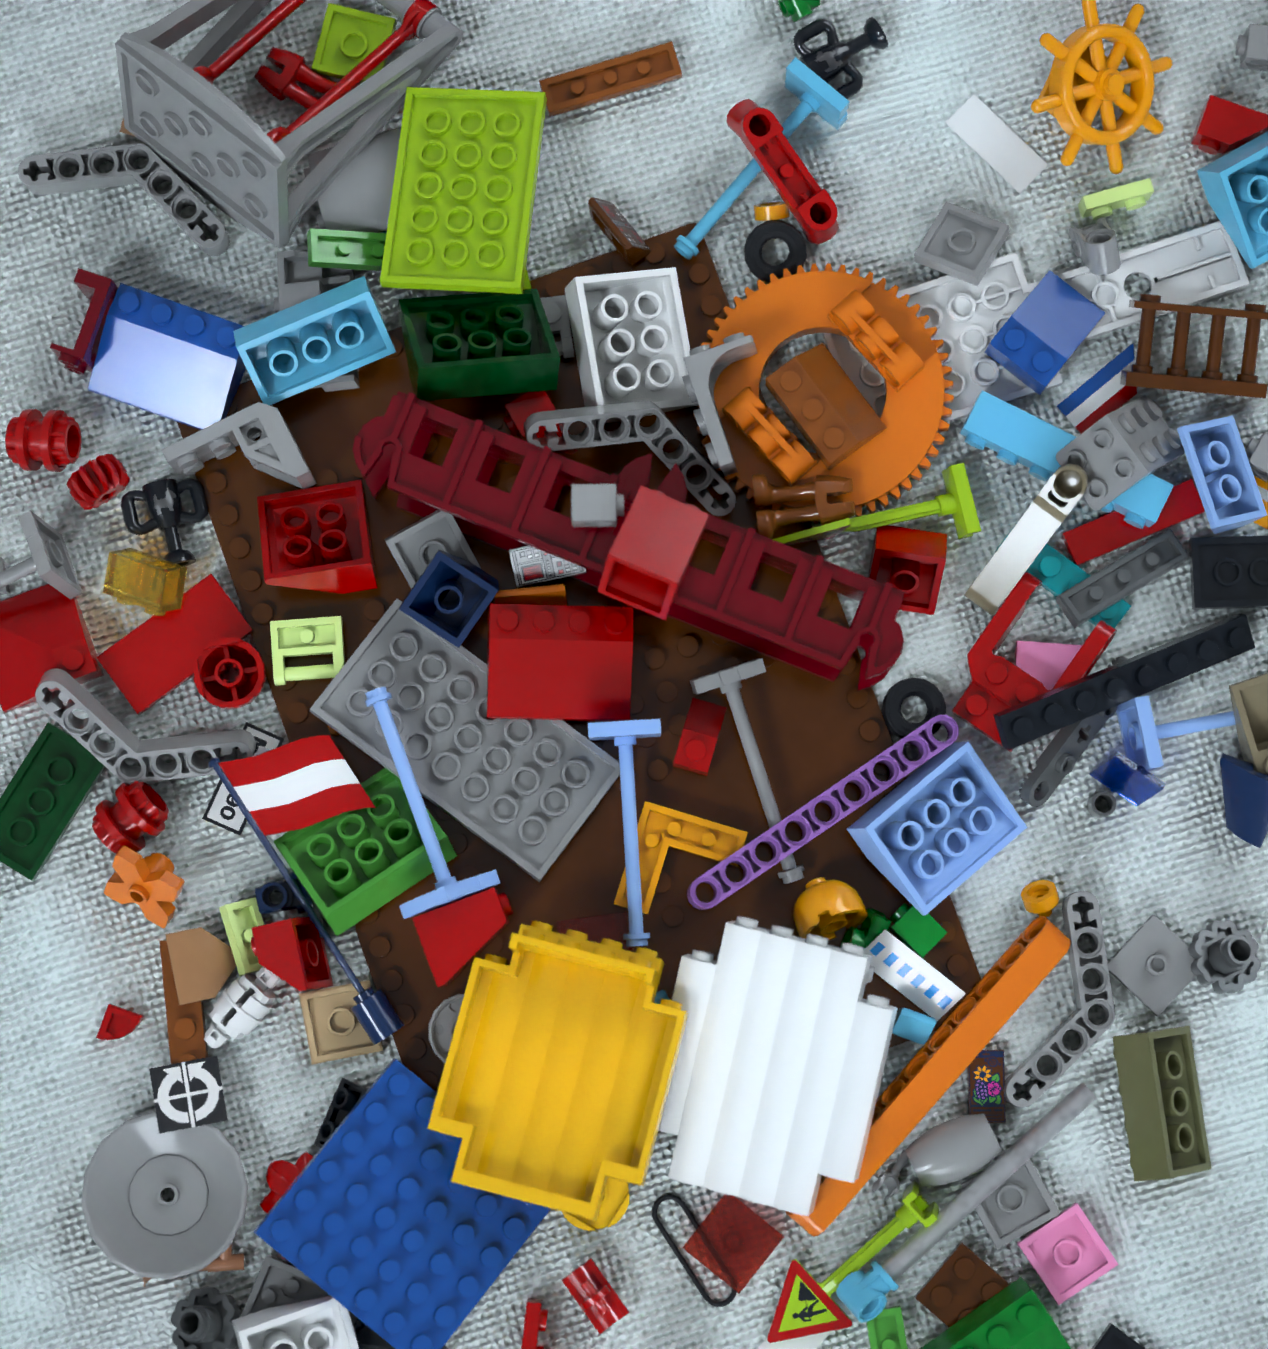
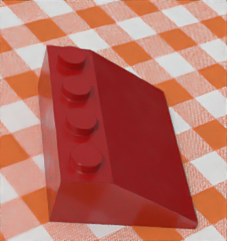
[487,603,633,721]

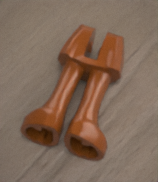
[752,474,856,539]

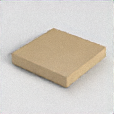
[299,980,384,1064]

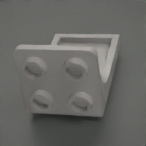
[682,333,758,476]
[1056,395,1185,511]

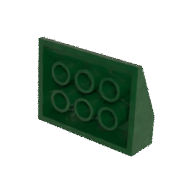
[398,289,560,401]

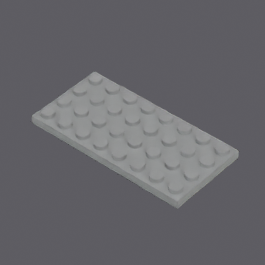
[310,598,620,882]

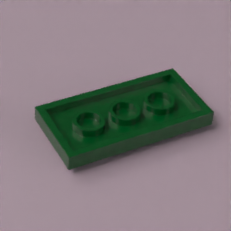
[0,722,106,881]

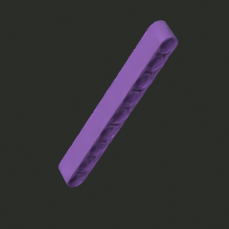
[687,715,959,910]

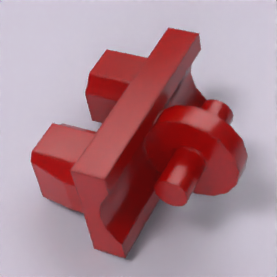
[562,1258,630,1334]

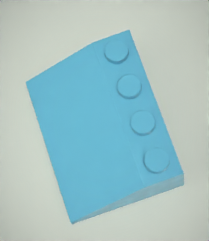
[1197,131,1268,269]

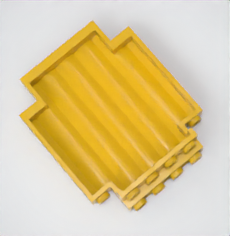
[428,920,689,1221]

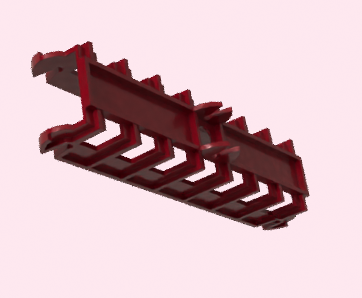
[353,391,905,692]

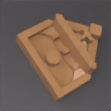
[165,927,236,1005]

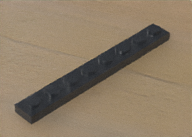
[993,613,1255,750]

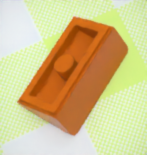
[494,584,567,605]

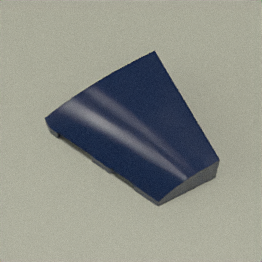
[1220,753,1268,848]

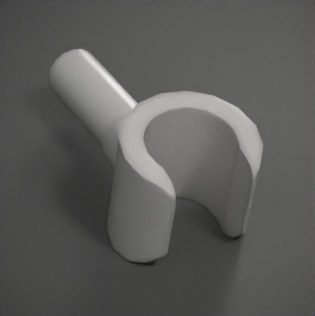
[872,1150,909,1200]

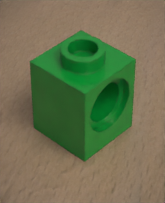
[889,903,948,958]

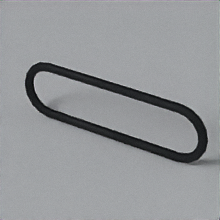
[652,1194,737,1307]

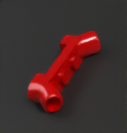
[726,99,839,244]

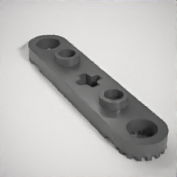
[1019,656,1128,807]

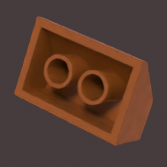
[766,343,887,470]

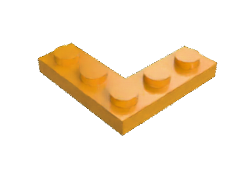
[614,801,748,915]

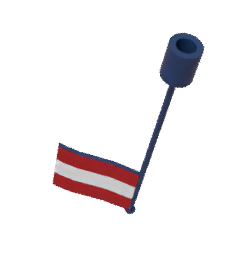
[208,735,404,1045]

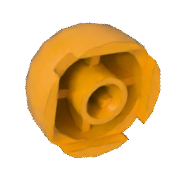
[793,877,868,941]

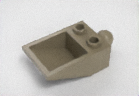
[1229,672,1268,775]

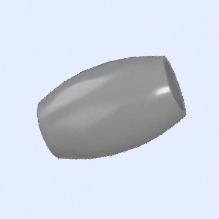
[905,1113,1001,1187]

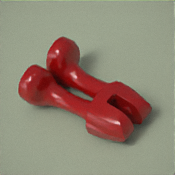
[254,47,360,109]

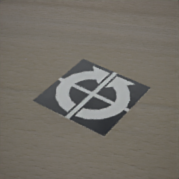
[149,1056,228,1134]

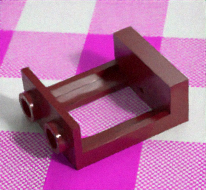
[50,268,118,375]

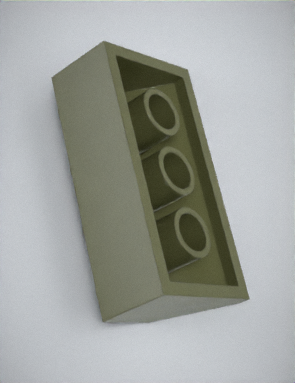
[1113,1026,1212,1181]

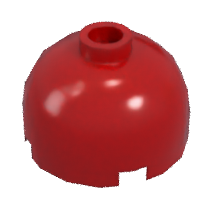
[194,637,266,709]

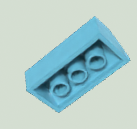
[233,276,396,405]

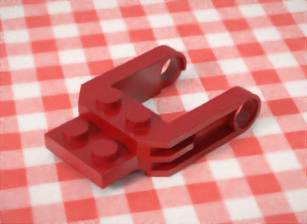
[952,572,1117,752]

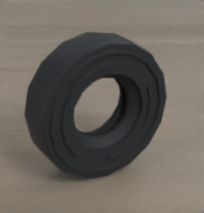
[744,220,807,283]
[882,677,946,739]

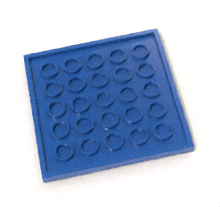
[253,1058,551,1349]

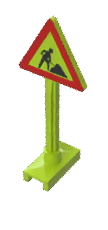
[772,463,981,545]
[767,1180,939,1343]

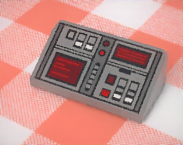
[508,545,586,588]

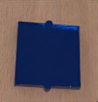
[1089,751,1166,806]

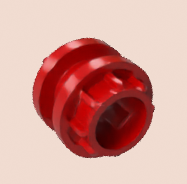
[5,409,81,472]
[92,781,169,854]

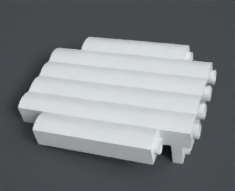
[658,916,898,1216]

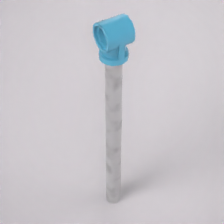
[836,1082,1097,1323]

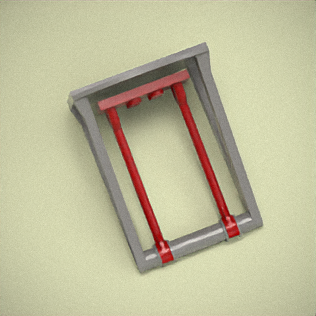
[115,0,463,249]

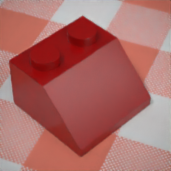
[868,525,947,615]
[251,917,334,991]

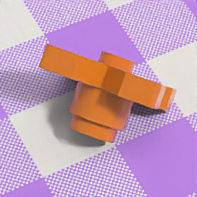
[104,846,184,928]

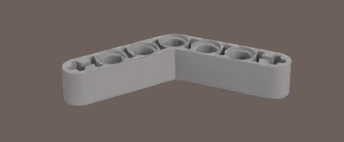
[18,143,230,256]
[523,401,736,516]
[35,668,256,784]
[1004,891,1115,1108]

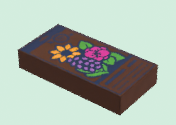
[967,1050,1006,1123]

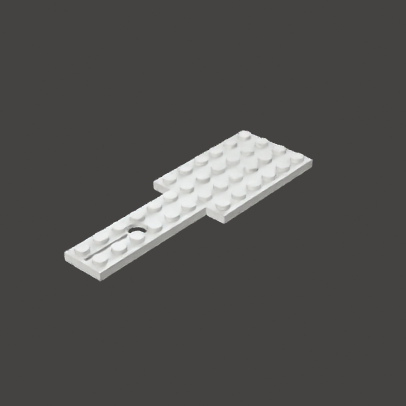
[821,221,1250,423]

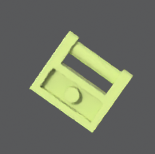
[270,616,346,686]

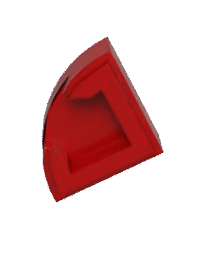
[96,1004,144,1040]

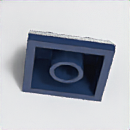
[399,550,499,648]

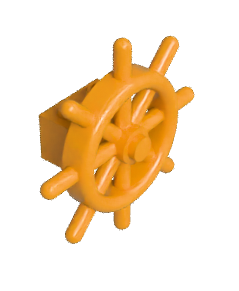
[1031,0,1173,174]

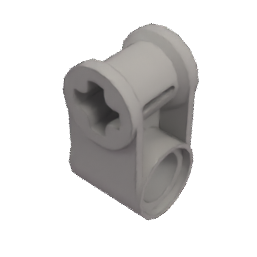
[1069,217,1121,275]

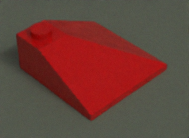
[257,480,377,594]
[0,584,104,713]

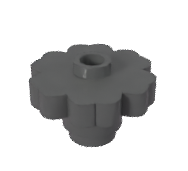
[1188,920,1261,994]
[171,1287,241,1349]

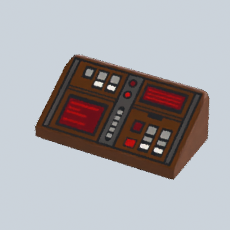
[588,197,651,266]

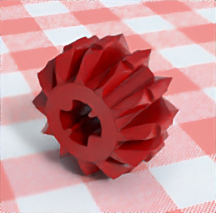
[67,454,130,510]

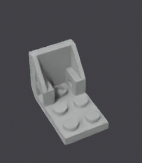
[162,402,317,489]

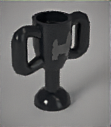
[793,17,888,99]
[120,478,209,570]

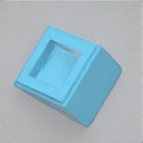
[892,1007,936,1044]

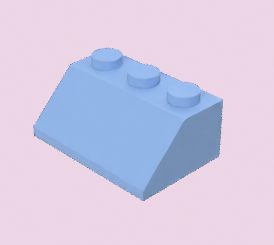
[1177,415,1267,534]

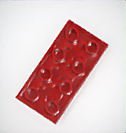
[96,574,254,715]

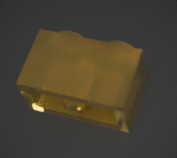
[103,548,187,616]

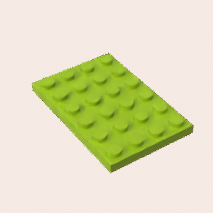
[380,87,547,294]

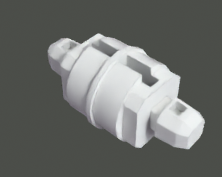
[204,967,281,1049]

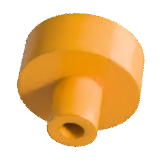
[754,201,790,221]
[1021,880,1059,917]

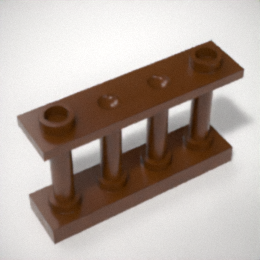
[1120,294,1268,398]

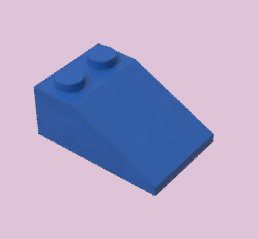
[984,271,1105,395]

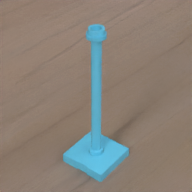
[674,57,850,260]

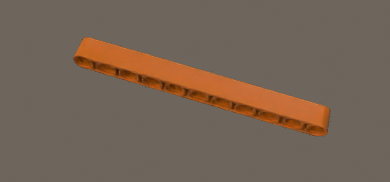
[785,916,1071,1236]

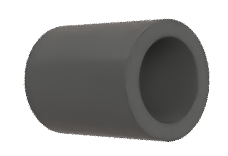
[1087,791,1116,818]

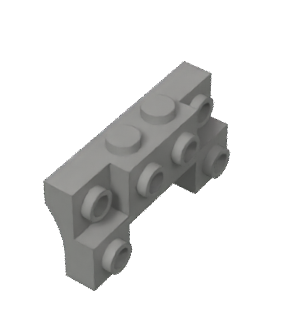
[274,250,360,392]

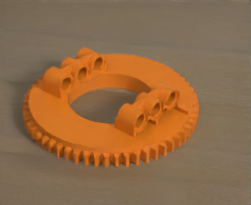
[693,263,954,524]

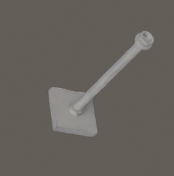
[0,510,82,600]
[689,658,805,884]

